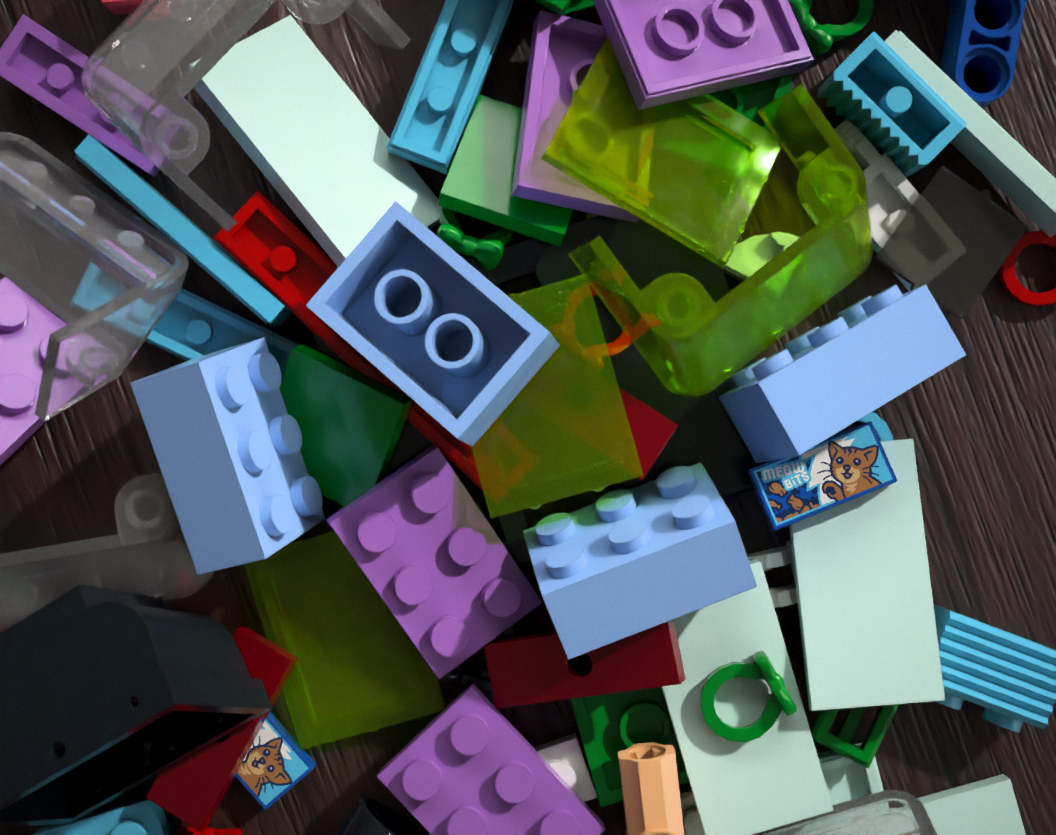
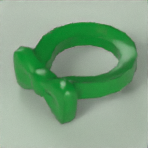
[788,0,874,57]
[436,207,514,271]
[700,651,797,742]

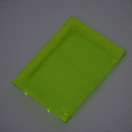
[541,36,784,268]
[471,274,644,519]
[244,531,446,750]

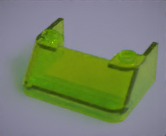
[568,83,873,396]

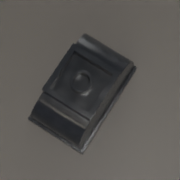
[0,585,273,828]

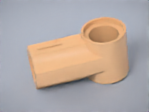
[618,742,684,835]

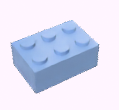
[306,201,560,447]
[719,284,966,463]
[130,337,325,575]
[523,462,757,660]

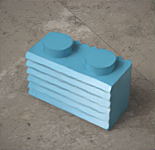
[818,31,967,177]
[934,605,1056,733]

